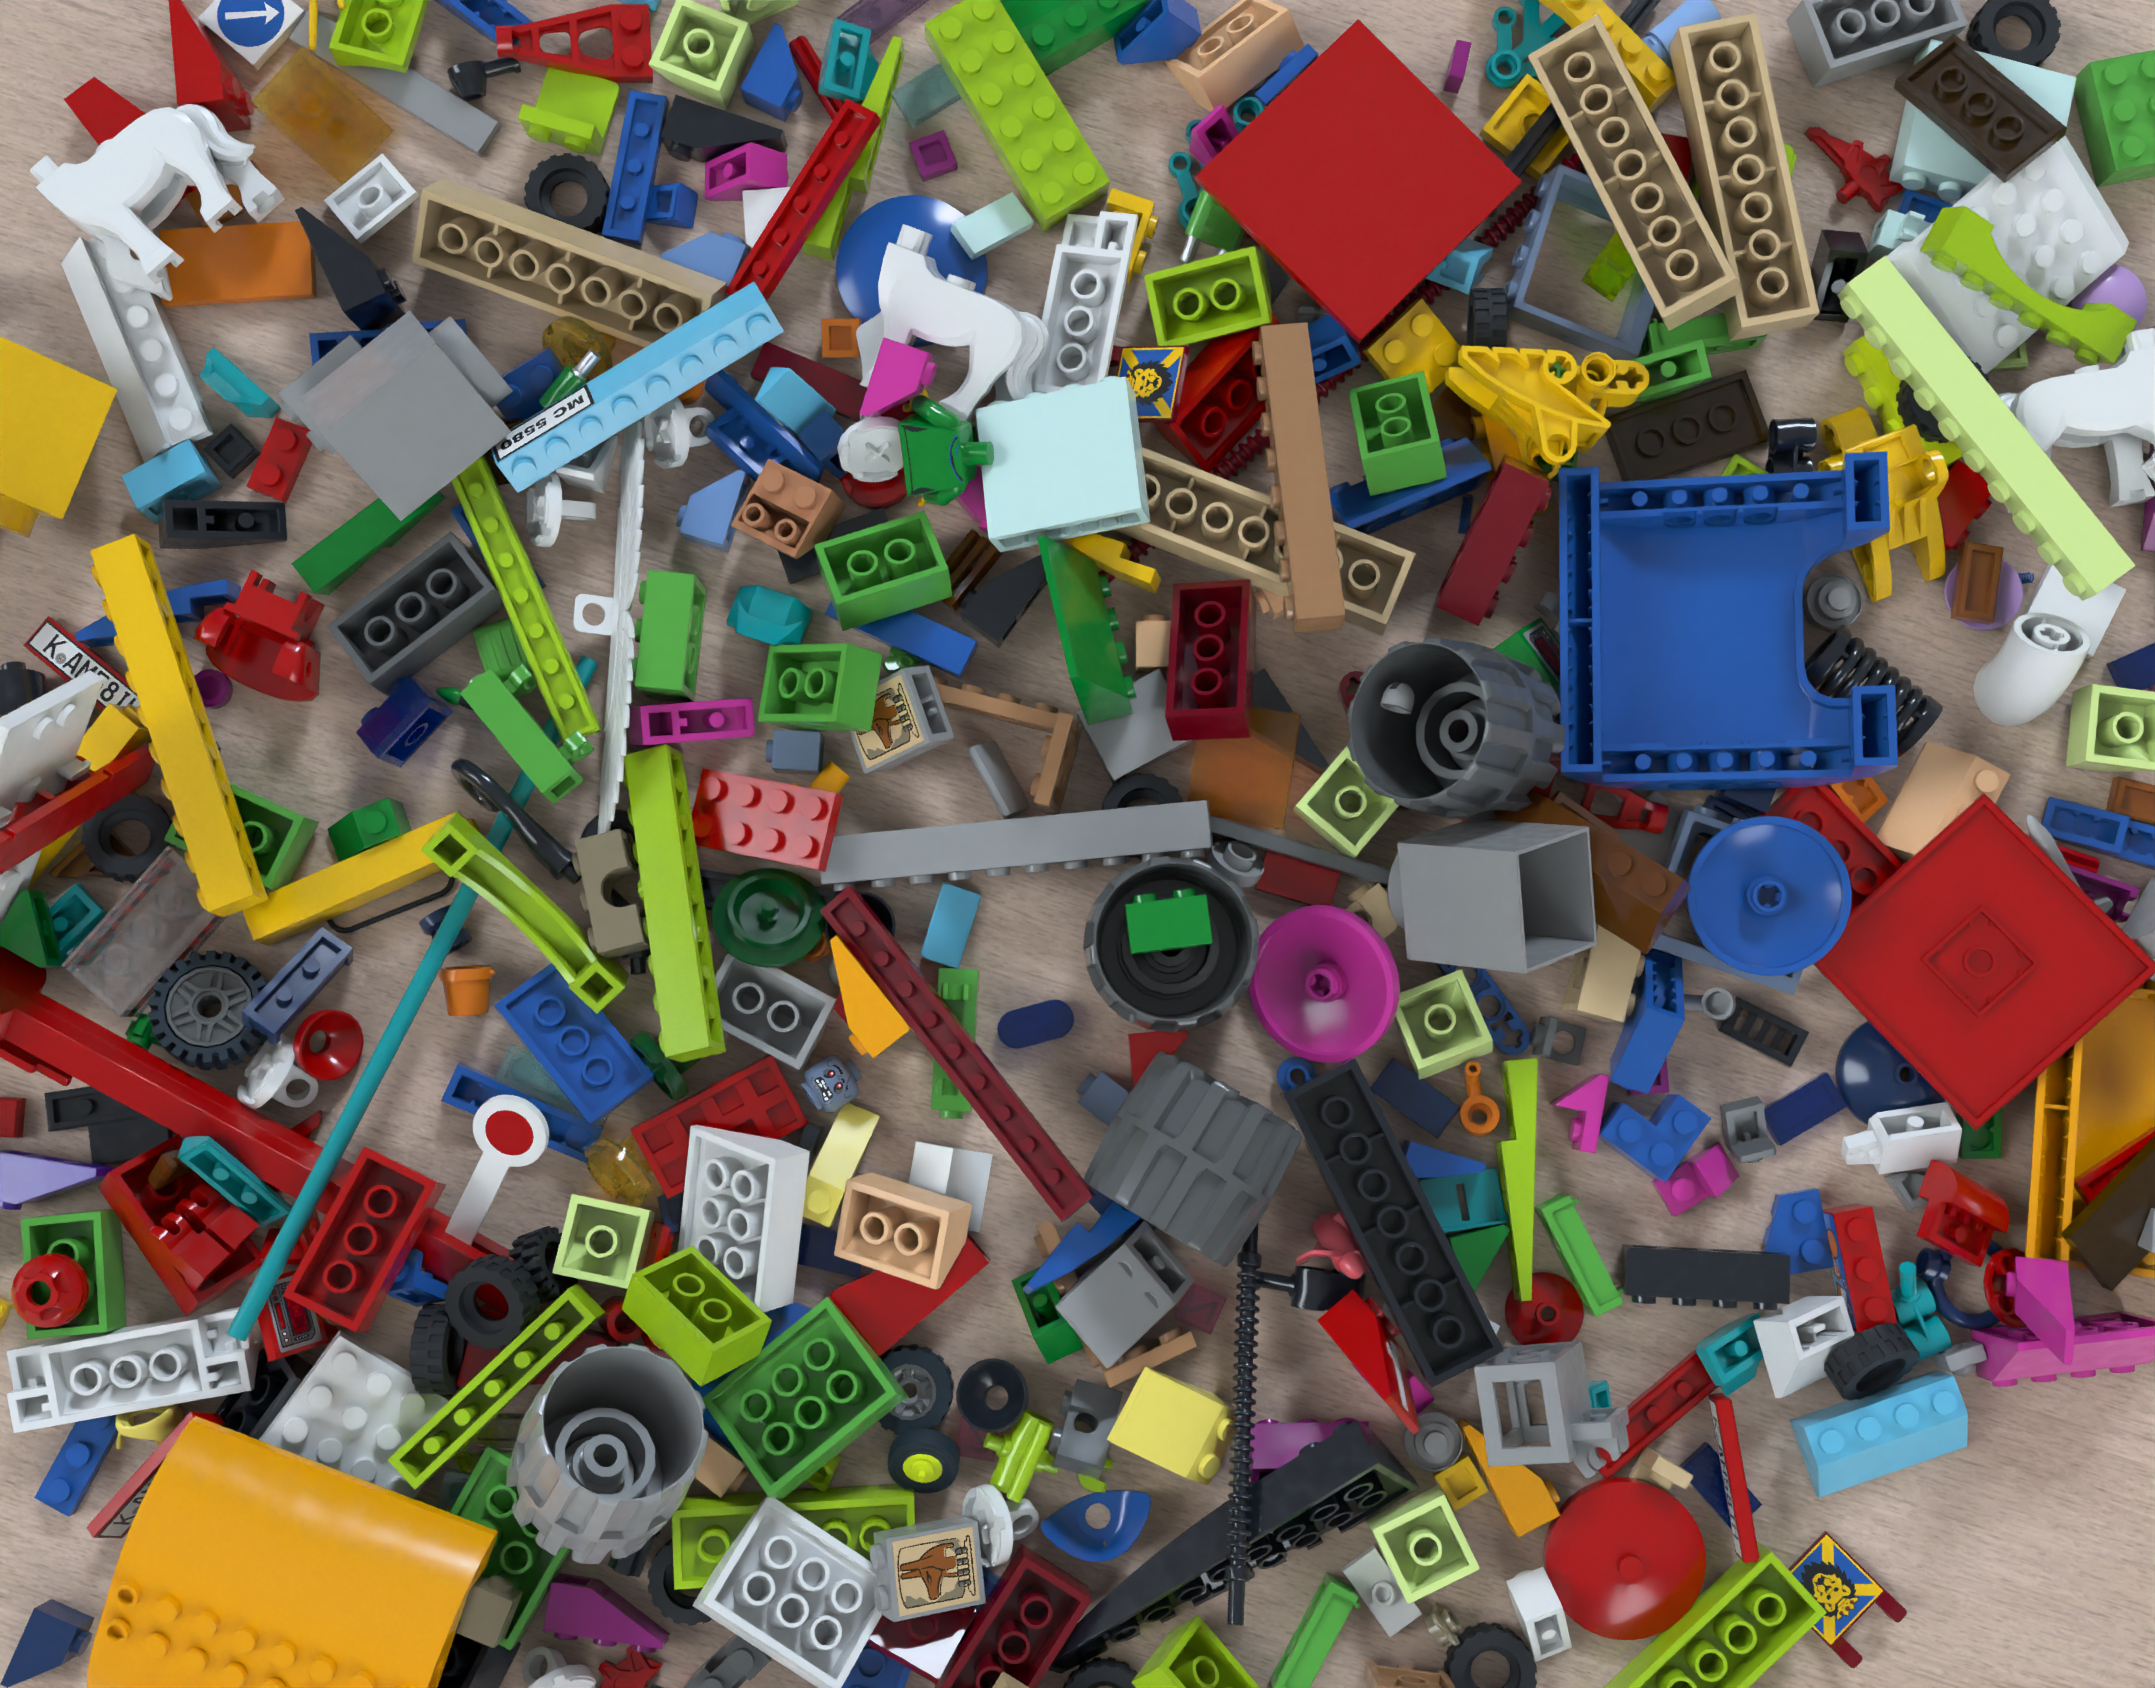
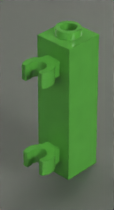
[460,664,594,804]
[931,968,980,1119]

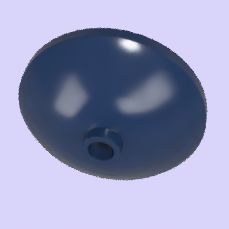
[1835,1021,1946,1125]

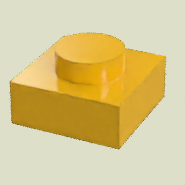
[1432,1453,1489,1511]

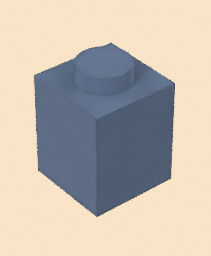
[766,730,825,775]
[1077,1071,1130,1127]

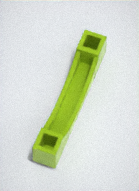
[1920,206,2138,366]
[421,812,629,1014]

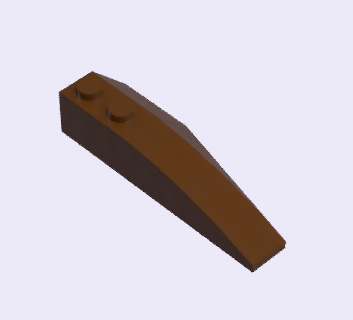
[1494,789,1691,955]

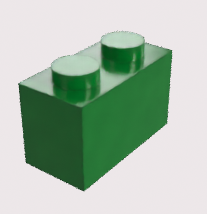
[1124,888,1213,955]

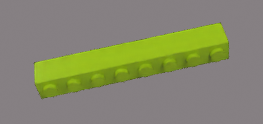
[623,744,726,1063]

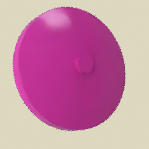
[1248,905,1400,1063]

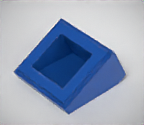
[647,183,698,229]

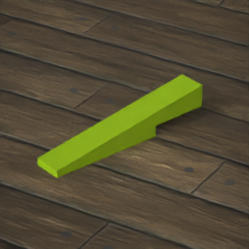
[802,36,905,261]
[1494,1058,1538,1302]

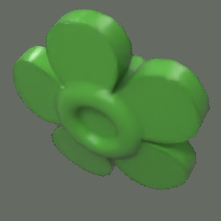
[883,646,923,673]

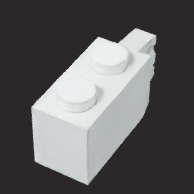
[1841,1102,1962,1174]

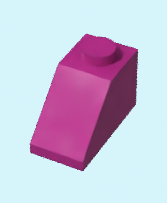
[705,142,789,201]
[859,337,937,417]

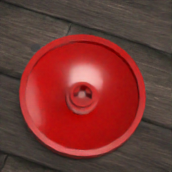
[1543,1477,1706,1640]

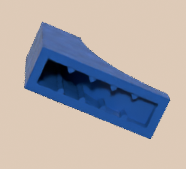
[1610,948,1685,1094]

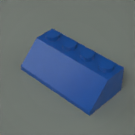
[1329,437,1492,535]

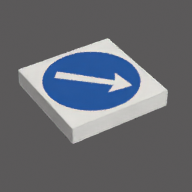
[198,0,305,71]

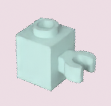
[1867,209,1932,261]

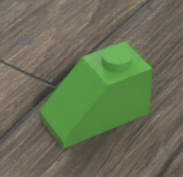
[1630,339,1713,403]

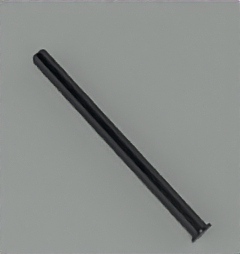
[1488,0,1661,218]

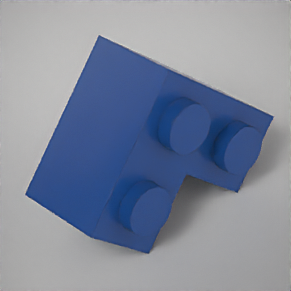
[1598,1094,1711,1182]

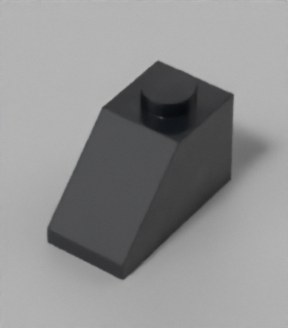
[1811,229,1868,323]

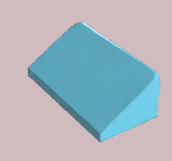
[755,367,836,440]
[920,882,982,969]

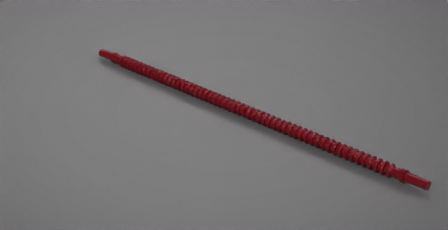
[1099,152,1584,583]

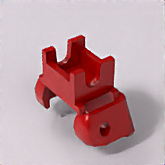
[193,570,325,702]

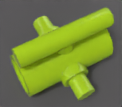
[983,1409,1059,1503]

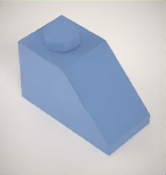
[660,232,749,297]
[676,470,751,553]

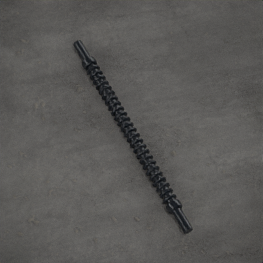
[1225,1222,1262,1626]

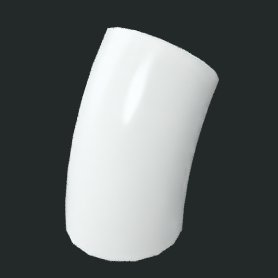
[1973,613,2091,727]

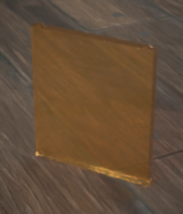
[1188,706,1301,830]

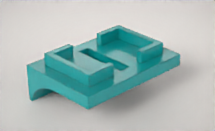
[1418,1167,1509,1233]

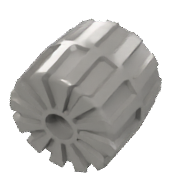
[506,1343,708,1564]

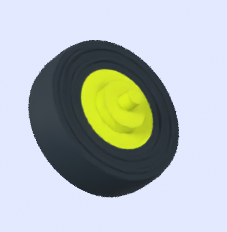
[887,1428,960,1493]

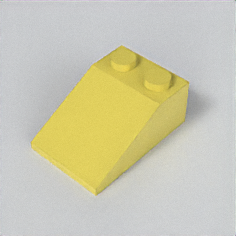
[1107,1366,1236,1486]

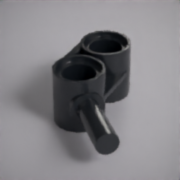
[1765,418,1817,474]
[1256,1265,1366,1311]

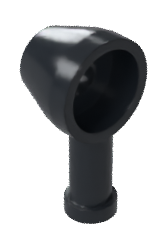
[447,58,521,101]

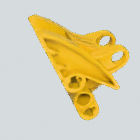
[1445,345,1650,481]
[1818,406,1949,603]

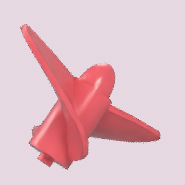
[1295,1212,1370,1279]

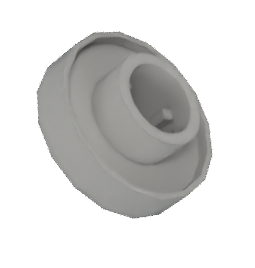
[1803,573,1863,631]
[1207,840,1265,887]
[1403,1410,1463,1472]

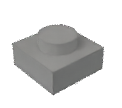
[1932,1339,1988,1375]

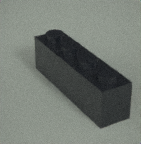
[1622,1244,1790,1310]

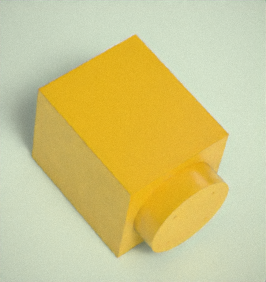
[0,336,118,538]

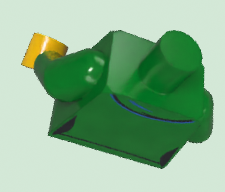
[898,388,994,507]

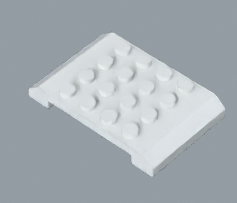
[1887,136,2129,374]

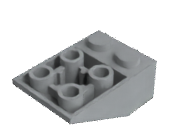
[1055,1220,1195,1368]

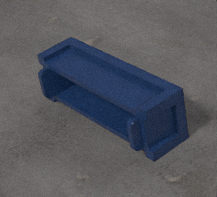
[242,926,353,1046]

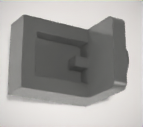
[1720,1096,1776,1163]

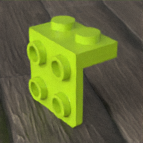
[518,68,620,156]

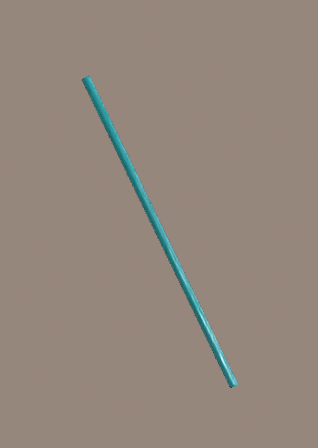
[227,656,599,1341]

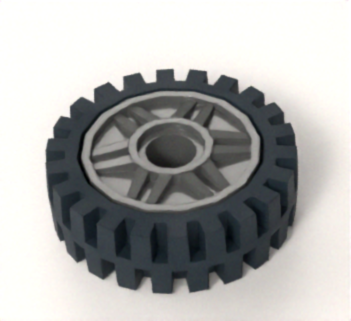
[148,950,268,1071]

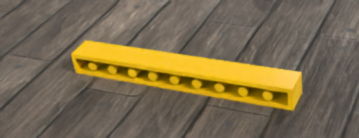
[90,534,268,917]

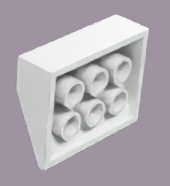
[678,1125,810,1312]
[692,1495,882,1688]

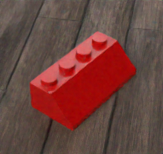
[1153,313,1280,472]
[98,1134,262,1317]

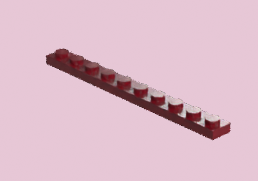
[820,886,1096,1222]

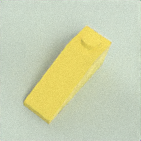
[803,1102,881,1227]

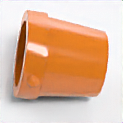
[438,965,495,1016]

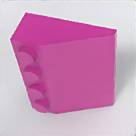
[1970,1311,2155,1387]

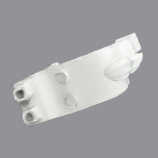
[30,104,285,301]
[856,224,1049,426]
[1998,328,2155,513]

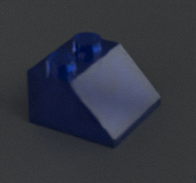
[356,675,453,768]

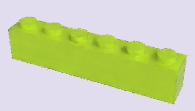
[388,1283,606,1490]

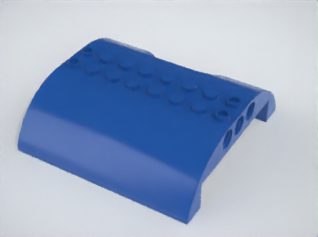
[1559,451,1898,791]

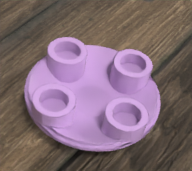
[2070,264,2147,329]

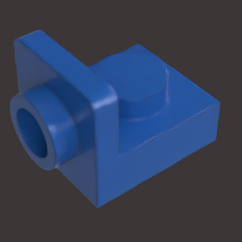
[388,1249,449,1307]

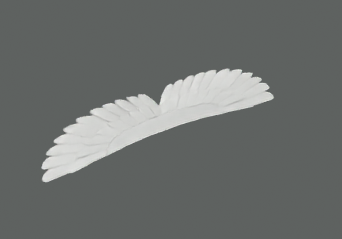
[573,419,645,834]

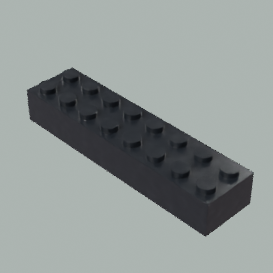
[1279,1058,1504,1388]

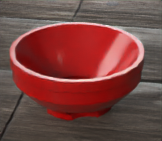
[293,1009,364,1081]
[11,1253,89,1328]

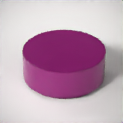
[194,669,233,709]

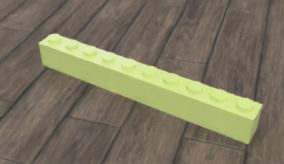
[1837,255,2136,601]

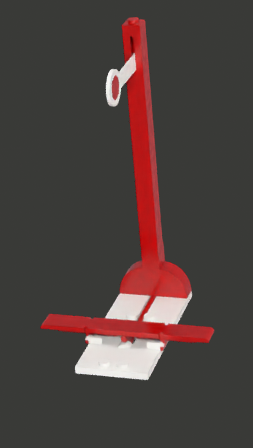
[0,671,549,1314]

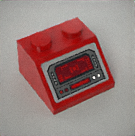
[249,1269,342,1362]

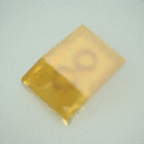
[250,46,394,185]

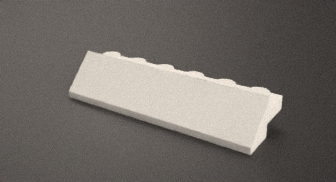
[1031,211,1139,394]
[61,236,213,463]
[6,1307,260,1433]

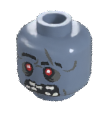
[801,1054,862,1113]

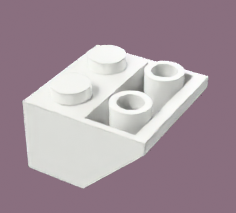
[1753,1296,1854,1398]

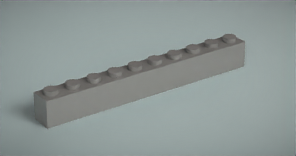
[820,800,1213,892]

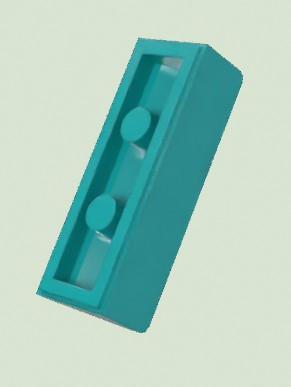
[177,1136,293,1228]

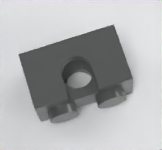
[1049,1379,1123,1479]
[684,1634,772,1688]

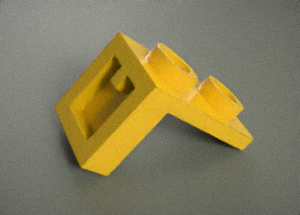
[1106,188,1159,284]

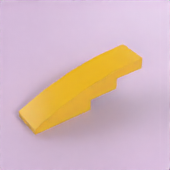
[1058,532,1161,594]

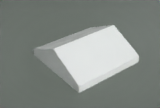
[324,153,420,244]
[909,1141,993,1232]

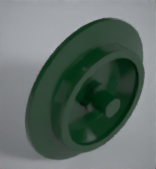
[712,868,826,968]

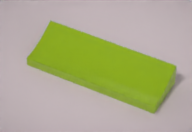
[329,0,429,74]
[672,1484,915,1590]

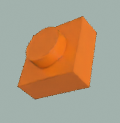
[821,318,862,358]

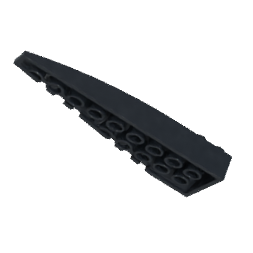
[1048,1420,1420,1674]

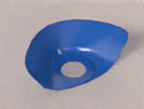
[1040,1490,1151,1562]

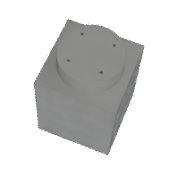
[300,311,513,521]
[1388,819,1597,974]

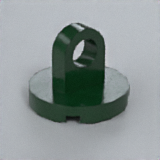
[629,1031,702,1101]

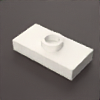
[1341,1545,1422,1638]

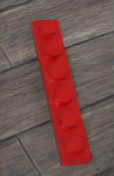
[725,99,882,301]

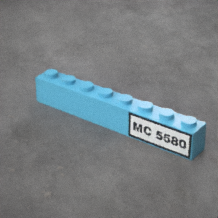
[491,282,784,493]

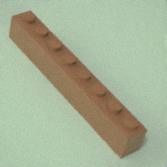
[1252,322,1345,633]

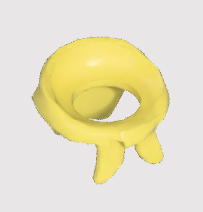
[115,1404,183,1450]

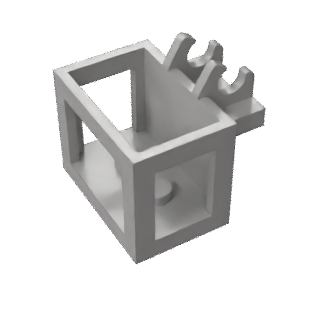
[1474,1341,1629,1479]

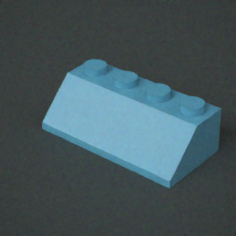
[1790,1370,1968,1498]

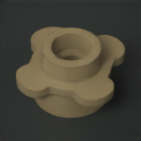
[1425,1602,1461,1646]

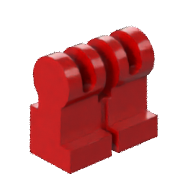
[145,1184,259,1292]

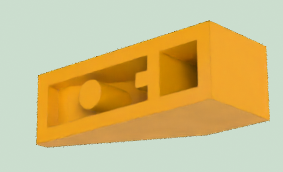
[830,934,911,1059]
[1456,1419,1561,1537]

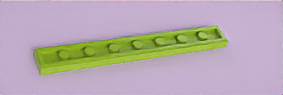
[451,455,602,744]

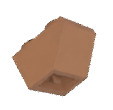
[731,459,846,560]

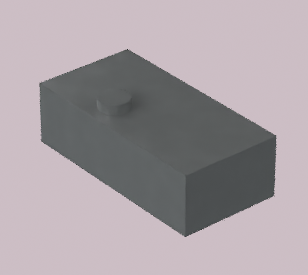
[327,531,504,696]

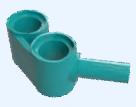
[1890,1261,1952,1361]

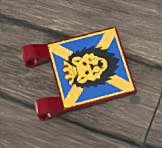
[1109,345,1190,423]
[1788,1531,1907,1668]

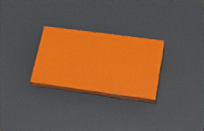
[159,221,316,308]

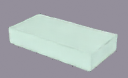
[950,192,1034,260]

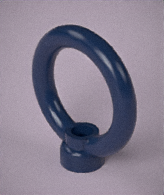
[1914,1239,2004,1330]

